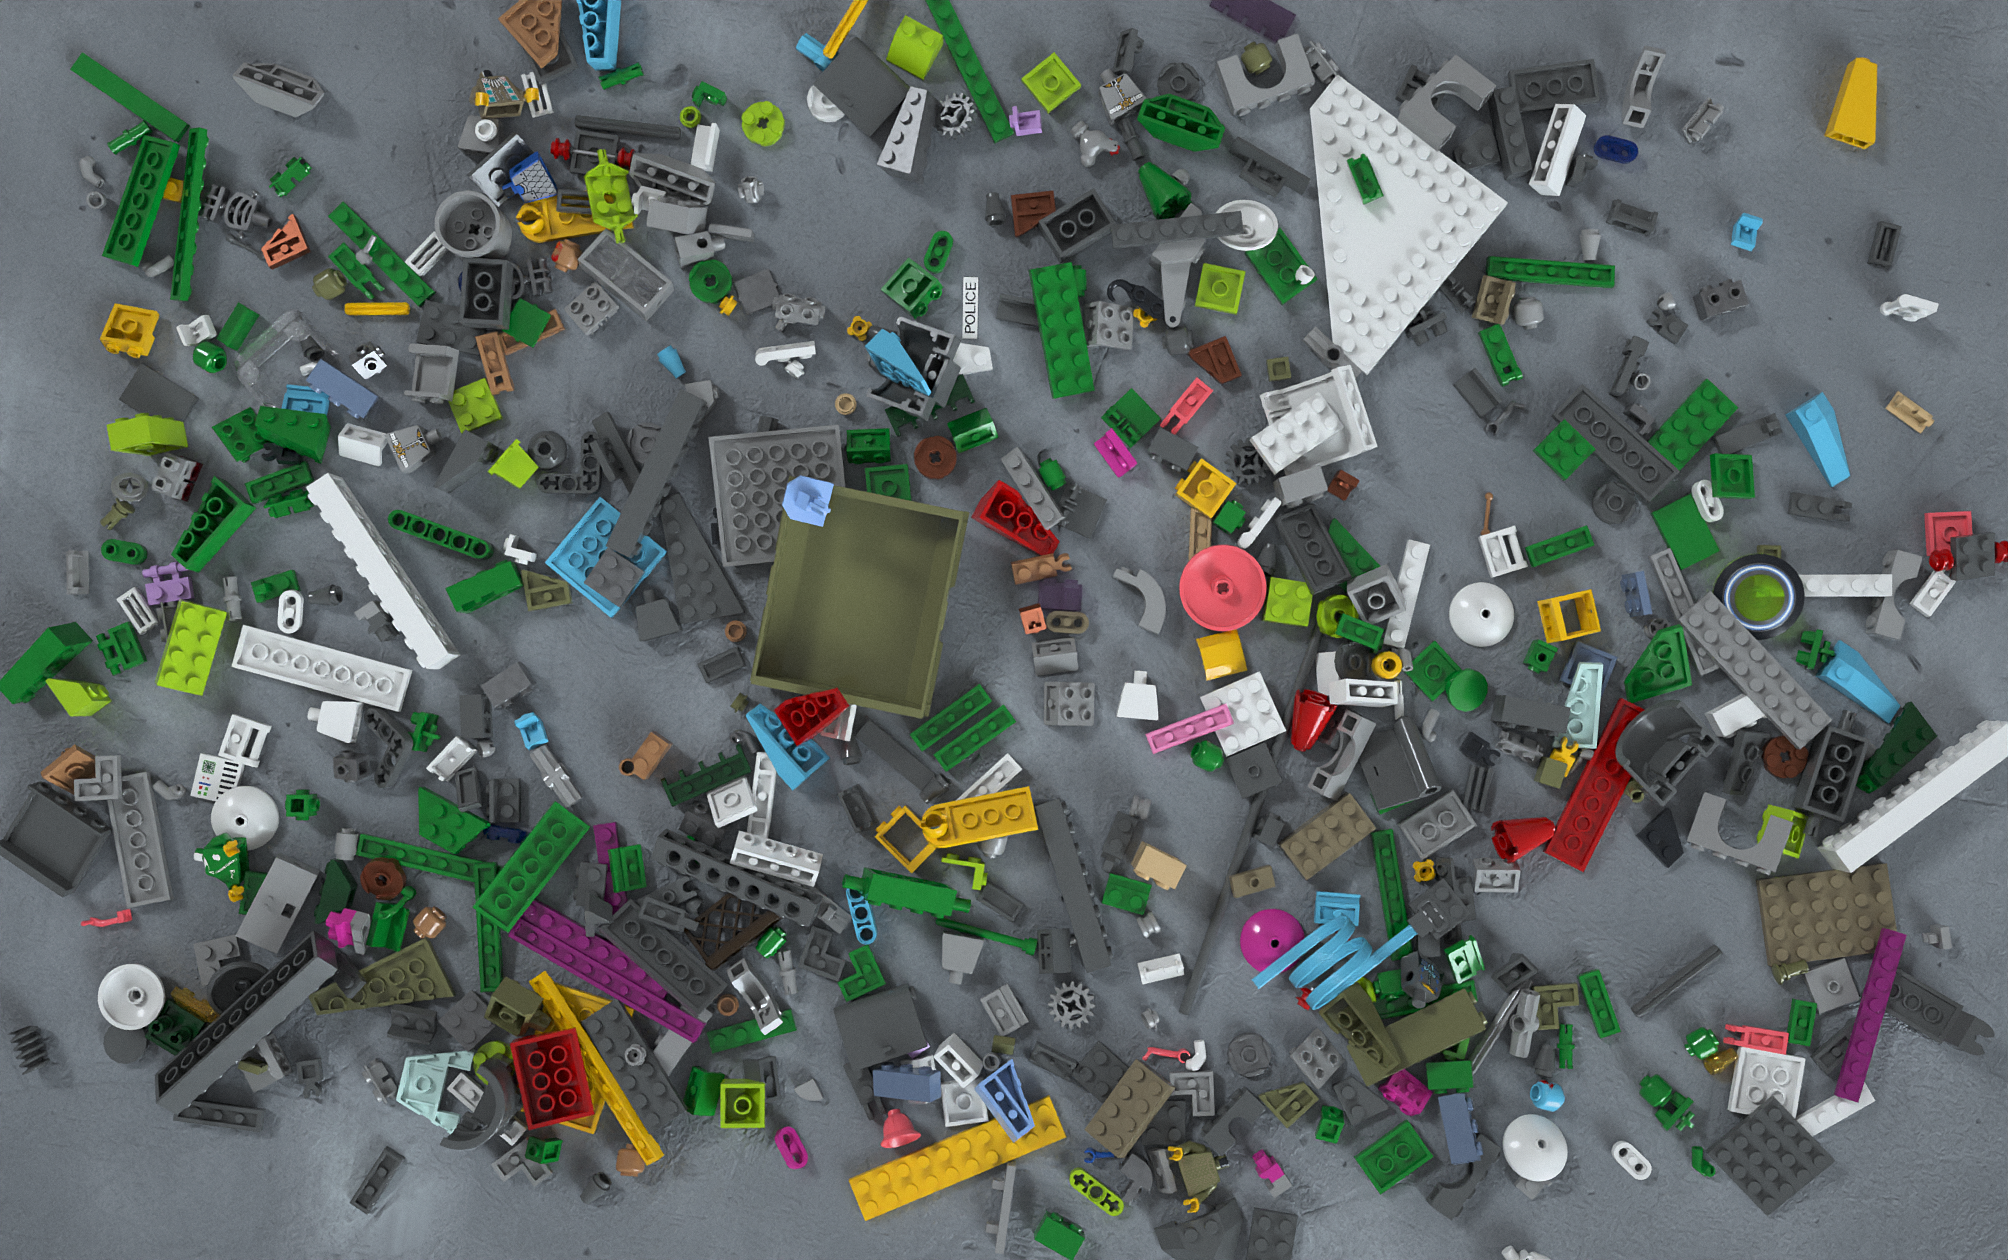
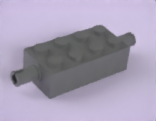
[1792,710,1870,837]

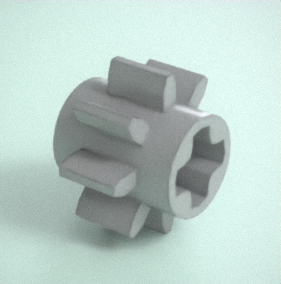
[738,176,764,203]

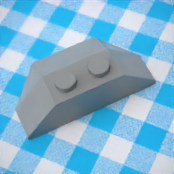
[233,62,324,117]
[629,153,716,206]

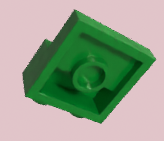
[881,257,943,319]

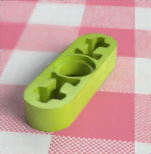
[1069,1167,1124,1216]

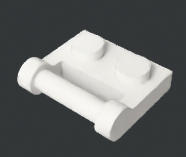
[1880,294,1939,321]
[1478,526,1528,578]
[218,714,272,767]

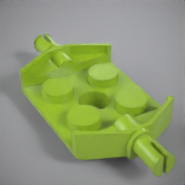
[584,149,638,243]

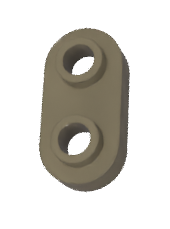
[1046,611,1089,634]

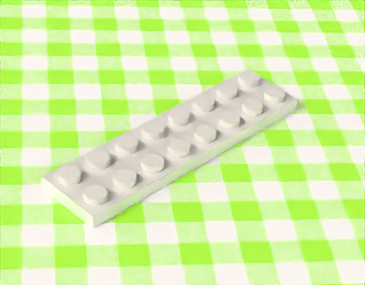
[231,625,412,712]

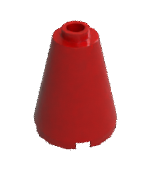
[1291,689,1337,752]
[1491,817,1555,863]

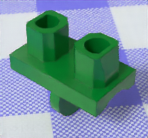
[1795,629,1836,670]
[407,712,441,752]
[1654,1091,1695,1131]

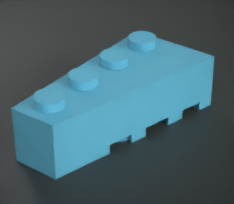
[576,0,621,71]

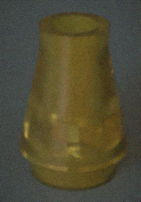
[1703,1047,1738,1075]

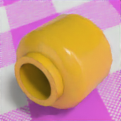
[1371,651,1402,679]

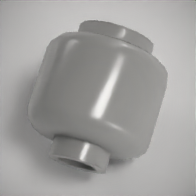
[1513,297,1544,330]
[978,836,1008,858]

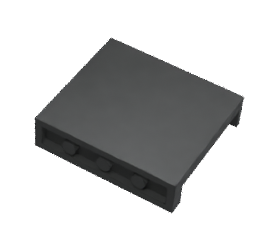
[0,781,112,898]

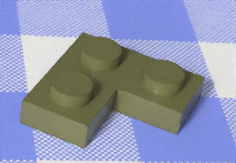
[1532,982,1579,1030]

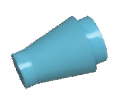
[657,345,686,379]

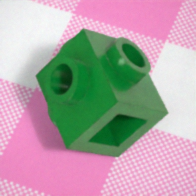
[285,789,320,820]

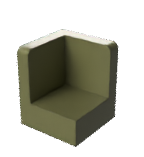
[1534,756,1567,789]

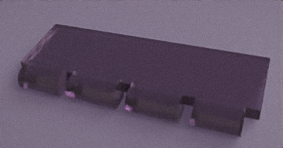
[1209,0,1296,42]

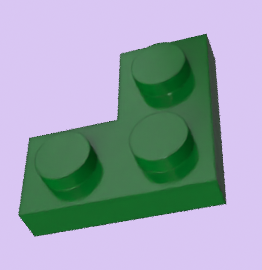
[837,944,886,1002]

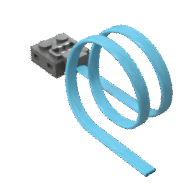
[1251,878,1472,1010]

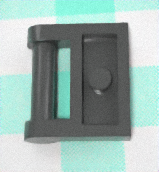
[1395,64,1445,111]

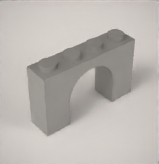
[1215,33,1315,116]
[1397,55,1496,152]
[1687,792,1793,875]

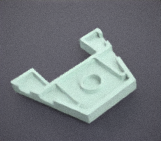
[396,1050,477,1134]

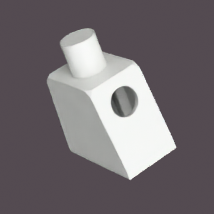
[1116,671,1158,720]
[308,701,364,743]

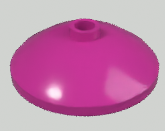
[1240,909,1305,973]

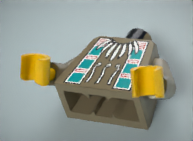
[469,70,539,119]

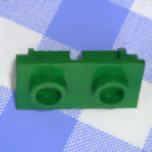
[269,157,312,197]
[263,489,314,518]

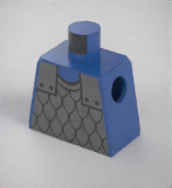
[502,151,558,203]

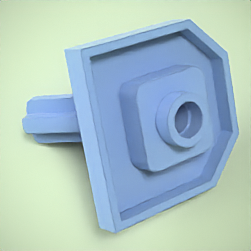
[782,475,834,527]

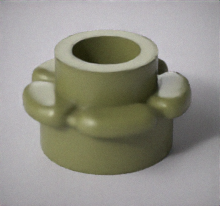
[730,692,749,713]

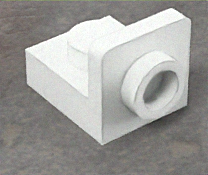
[631,186,666,215]

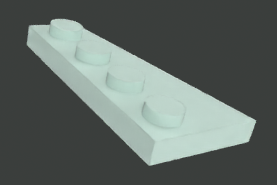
[1551,662,1603,749]

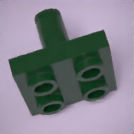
[144,998,208,1056]

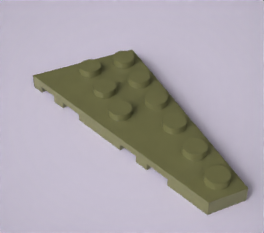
[308,937,456,1015]

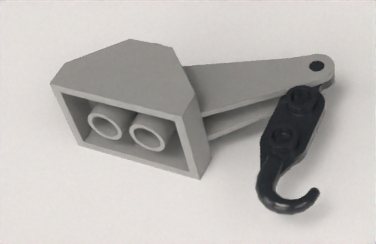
[1107,203,1206,329]

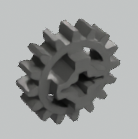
[935,93,978,140]
[1224,437,1270,485]

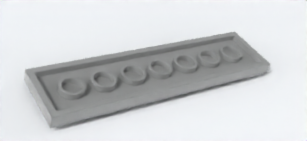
[1676,591,1832,750]

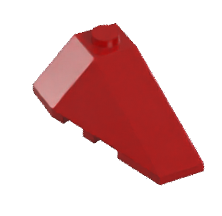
[971,480,1060,556]
[774,687,849,746]

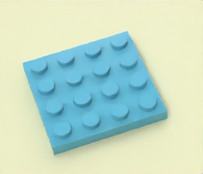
[545,497,667,618]

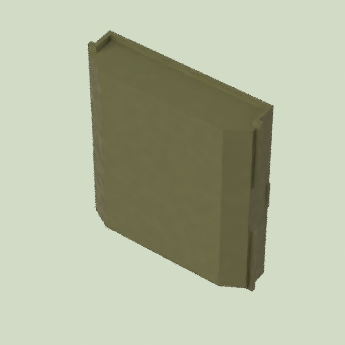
[750,476,970,719]

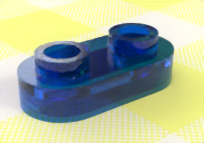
[1594,135,1638,164]
[483,825,527,843]

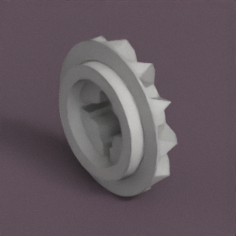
[111,473,148,504]

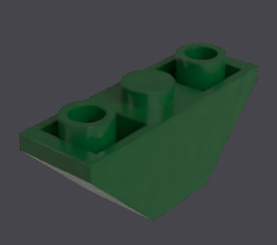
[314,858,358,924]

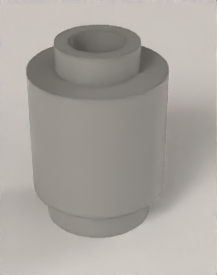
[334,828,359,860]

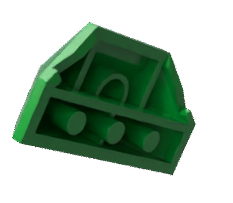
[1137,94,1225,152]

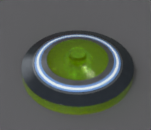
[1712,553,1805,640]

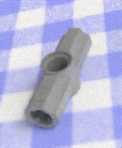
[1302,326,1362,379]
[530,744,583,808]
[1509,989,1540,1058]

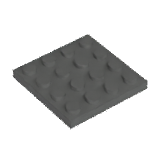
[1706,1095,1835,1217]

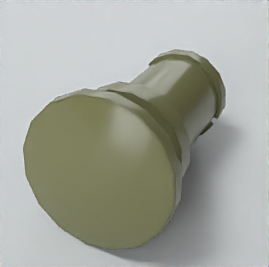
[100,498,135,530]
[1624,777,1644,803]
[1771,959,1809,985]

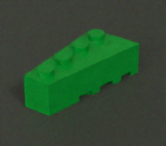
[171,476,256,573]
[0,622,93,704]

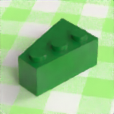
[445,560,524,614]

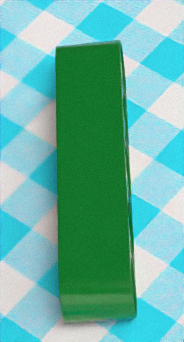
[388,510,494,560]

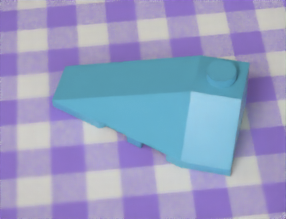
[864,329,932,396]
[1785,392,1850,487]
[1816,640,1900,724]
[745,704,830,791]

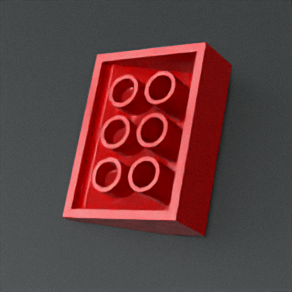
[510,1027,595,1130]

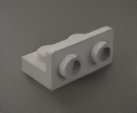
[1473,857,1521,893]

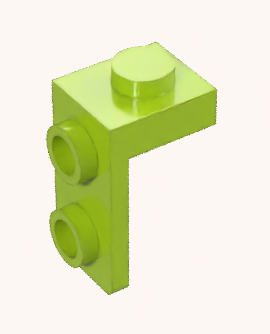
[941,853,988,890]

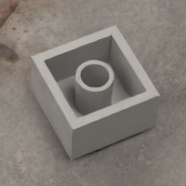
[646,196,708,234]
[1273,465,1328,509]
[1347,564,1406,625]

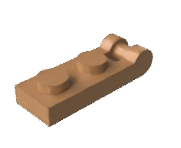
[475,331,515,396]

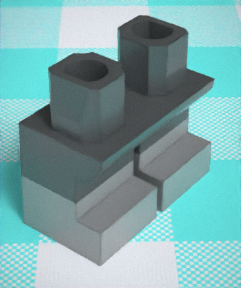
[354,600,400,642]

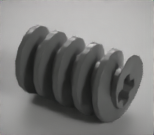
[8,1026,50,1075]

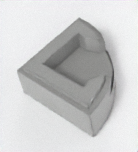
[794,1078,824,1101]

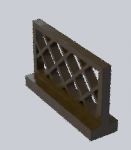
[684,885,784,971]

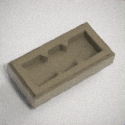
[1229,865,1276,898]

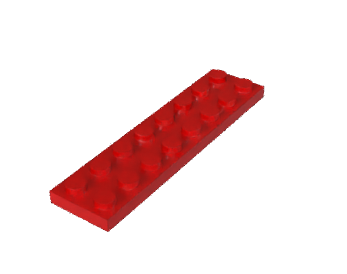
[1543,698,1644,872]

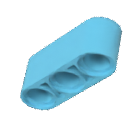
[846,888,877,945]

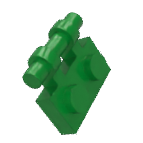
[96,622,147,676]

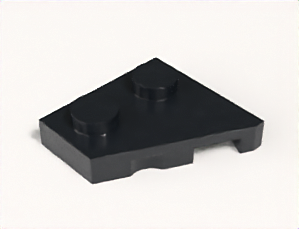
[1636,808,1684,868]

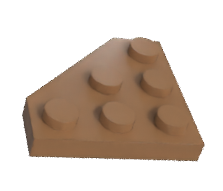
[498,0,562,69]

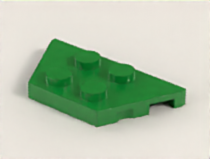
[1328,518,1381,593]
[418,787,491,854]

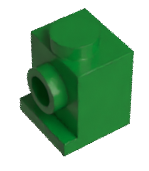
[1523,639,1559,674]

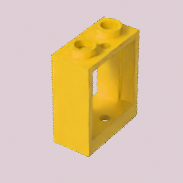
[1537,589,1601,643]
[875,805,936,873]

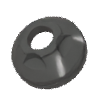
[527,431,568,470]

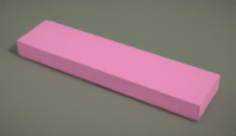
[1145,703,1234,754]

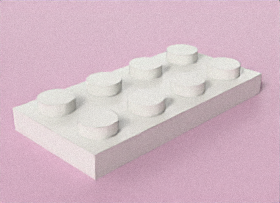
[1250,392,1344,475]

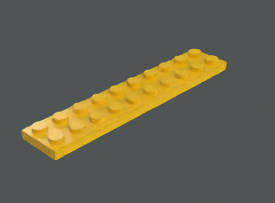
[849,1095,1066,1221]

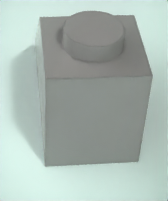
[685,380,719,428]

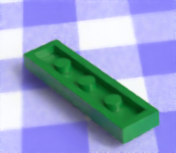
[910,684,992,752]
[933,704,1016,772]
[707,1008,797,1054]

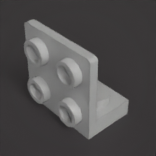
[1083,301,1134,350]
[1044,682,1095,726]
[238,1033,294,1092]

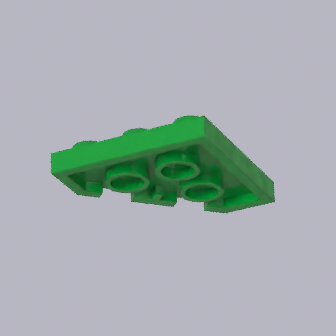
[1624,624,1692,703]

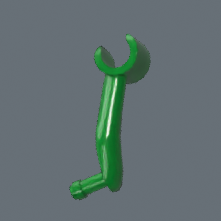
[378,886,417,919]

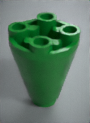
[1138,162,1192,220]

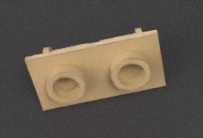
[1885,391,1934,434]

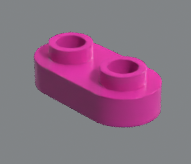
[775,1126,808,1169]

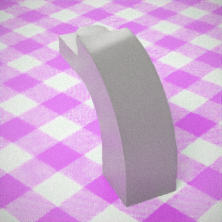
[1622,45,1666,128]
[1112,567,1166,635]
[726,958,783,1035]

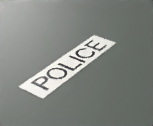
[962,277,978,339]

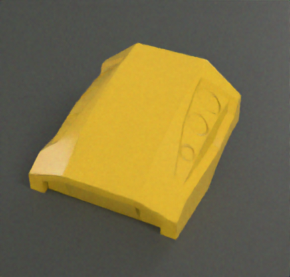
[1195,629,1247,681]

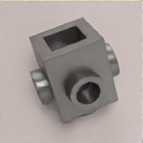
[349,341,387,380]
[333,750,370,783]

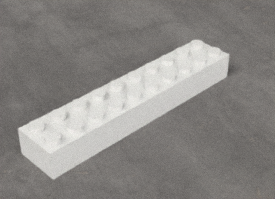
[306,473,460,669]
[1817,720,2008,873]

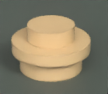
[835,393,857,415]

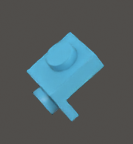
[1731,213,1763,251]
[514,712,549,751]

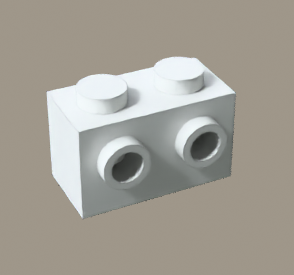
[934,1033,983,1088]

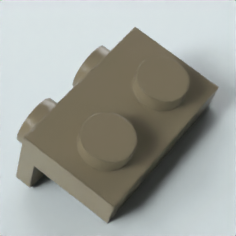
[1472,275,1516,325]

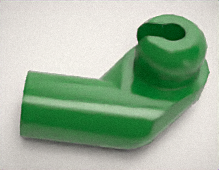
[1692,1146,1716,1177]

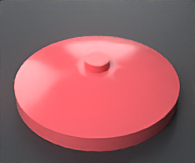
[1179,544,1267,631]

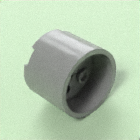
[435,191,513,261]

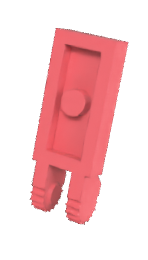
[1160,377,1213,435]
[1723,1024,1789,1055]

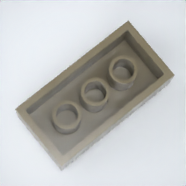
[1277,792,1377,880]
[1084,1059,1176,1158]

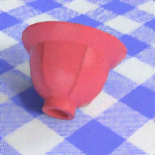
[881,1109,921,1148]

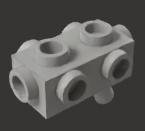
[772,293,826,332]

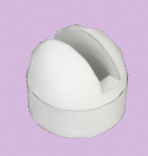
[1295,265,1315,284]

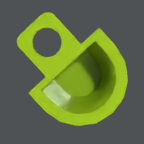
[487,439,539,489]

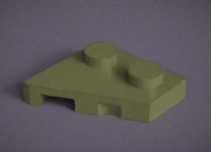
[521,570,573,611]
[1258,1081,1319,1129]

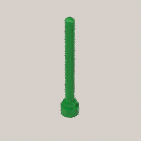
[935,918,1038,956]

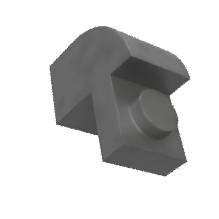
[1119,1149,1153,1204]

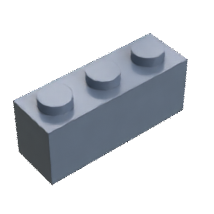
[306,359,380,419]
[873,1062,941,1102]
[1438,1093,1483,1165]

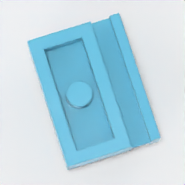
[282,384,330,416]
[1314,891,1360,926]

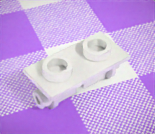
[1137,953,1184,985]

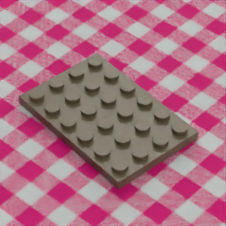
[1756,863,1897,966]

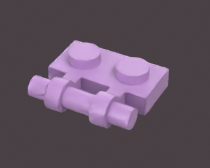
[142,562,195,606]

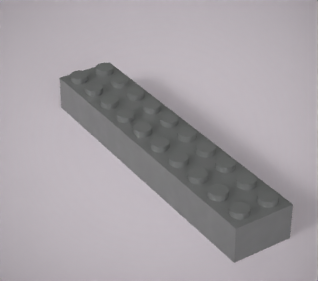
[155,930,338,1115]

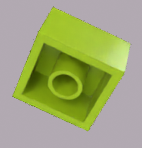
[1262,577,1313,627]

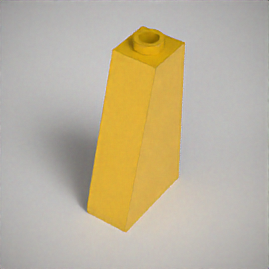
[1824,57,1877,149]

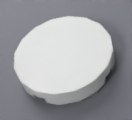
[807,85,845,122]

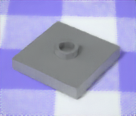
[1802,957,1860,1014]

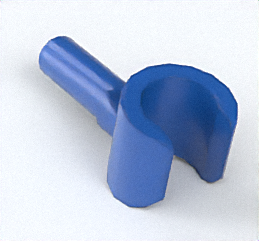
[1084,1147,1114,1163]

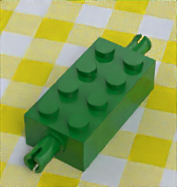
[842,867,971,918]

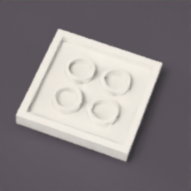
[1200,671,1286,757]
[1727,1046,1806,1119]

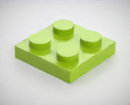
[1021,52,1081,114]
[1194,263,1246,315]
[448,378,503,434]

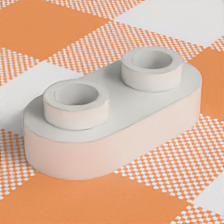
[1692,480,1724,522]
[278,590,304,633]
[1611,1141,1652,1180]

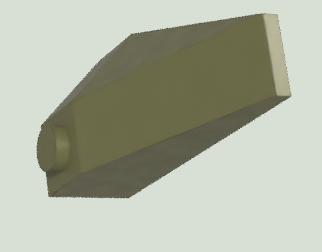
[1318,982,1402,1074]

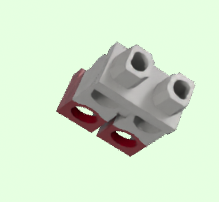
[151,452,203,502]

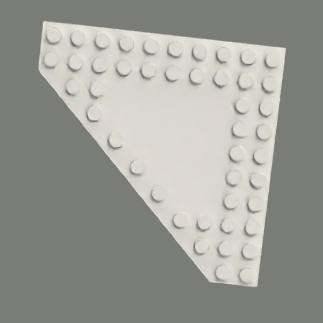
[1310,75,1508,375]

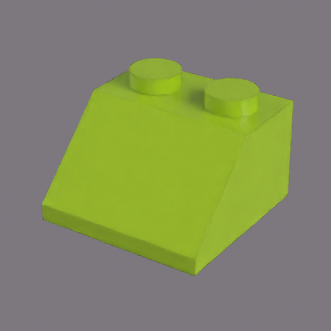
[886,15,944,81]
[46,678,112,717]
[1757,804,1808,859]
[720,1079,765,1128]

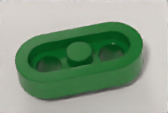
[924,231,953,274]
[101,539,148,565]

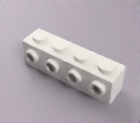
[1529,104,1586,196]
[730,831,823,887]

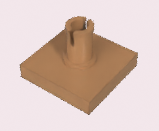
[40,744,96,795]

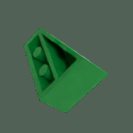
[255,406,331,464]

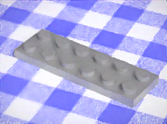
[107,771,174,908]

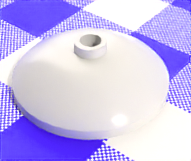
[1216,200,1278,251]
[1449,582,1514,647]
[211,786,279,850]
[98,964,165,1030]
[1503,1114,1568,1181]

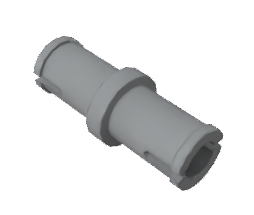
[222,576,243,621]
[777,949,799,995]

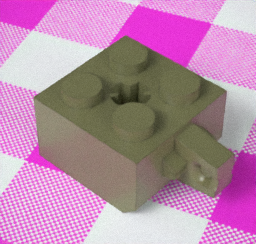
[484,977,552,1037]

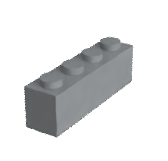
[653,1005,716,1076]

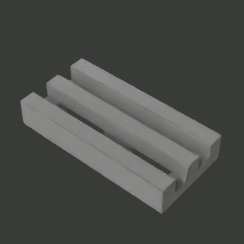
[708,223,755,242]

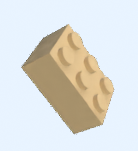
[1131,841,1187,890]

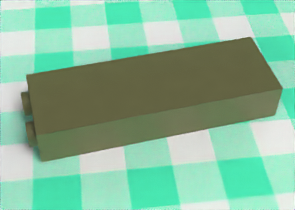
[1346,988,1488,1087]

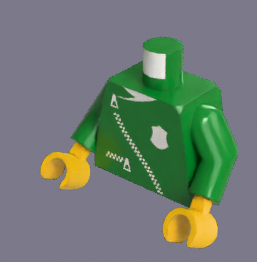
[194,833,250,902]

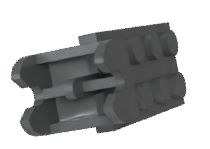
[1859,968,1995,1055]

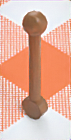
[1481,492,1493,536]

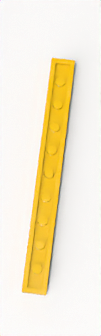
[529,971,664,1165]

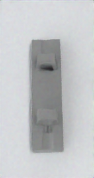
[779,877,852,934]
[985,1161,1016,1254]

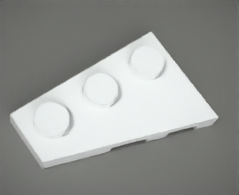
[953,343,993,376]

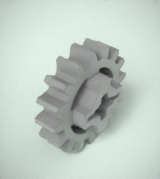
[1048,980,1095,1029]

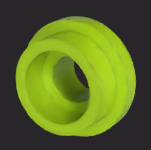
[680,106,701,128]

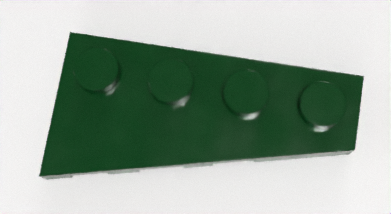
[1864,701,1937,787]

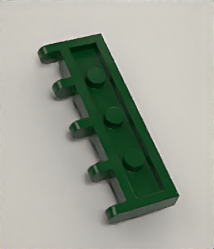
[885,374,975,437]
[661,744,752,807]

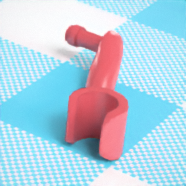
[81,909,132,927]
[1142,1047,1191,1063]

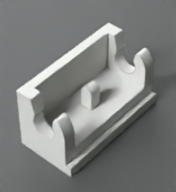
[426,736,478,782]

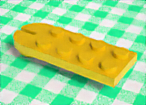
[516,190,634,243]
[921,786,1038,848]

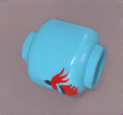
[1530,1080,1565,1112]

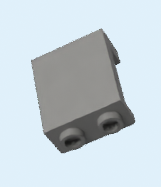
[404,343,459,404]

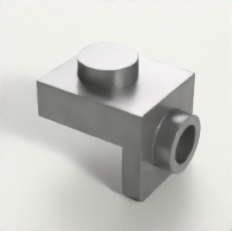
[1623,403,1655,437]

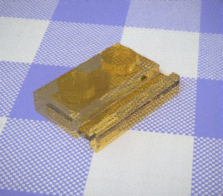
[170,987,217,1023]

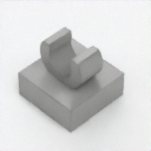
[1922,924,1952,949]

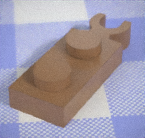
[1011,553,1071,585]

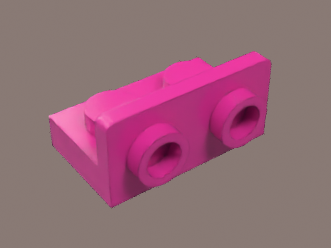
[1094,428,1137,478]
[1378,1069,1433,1116]

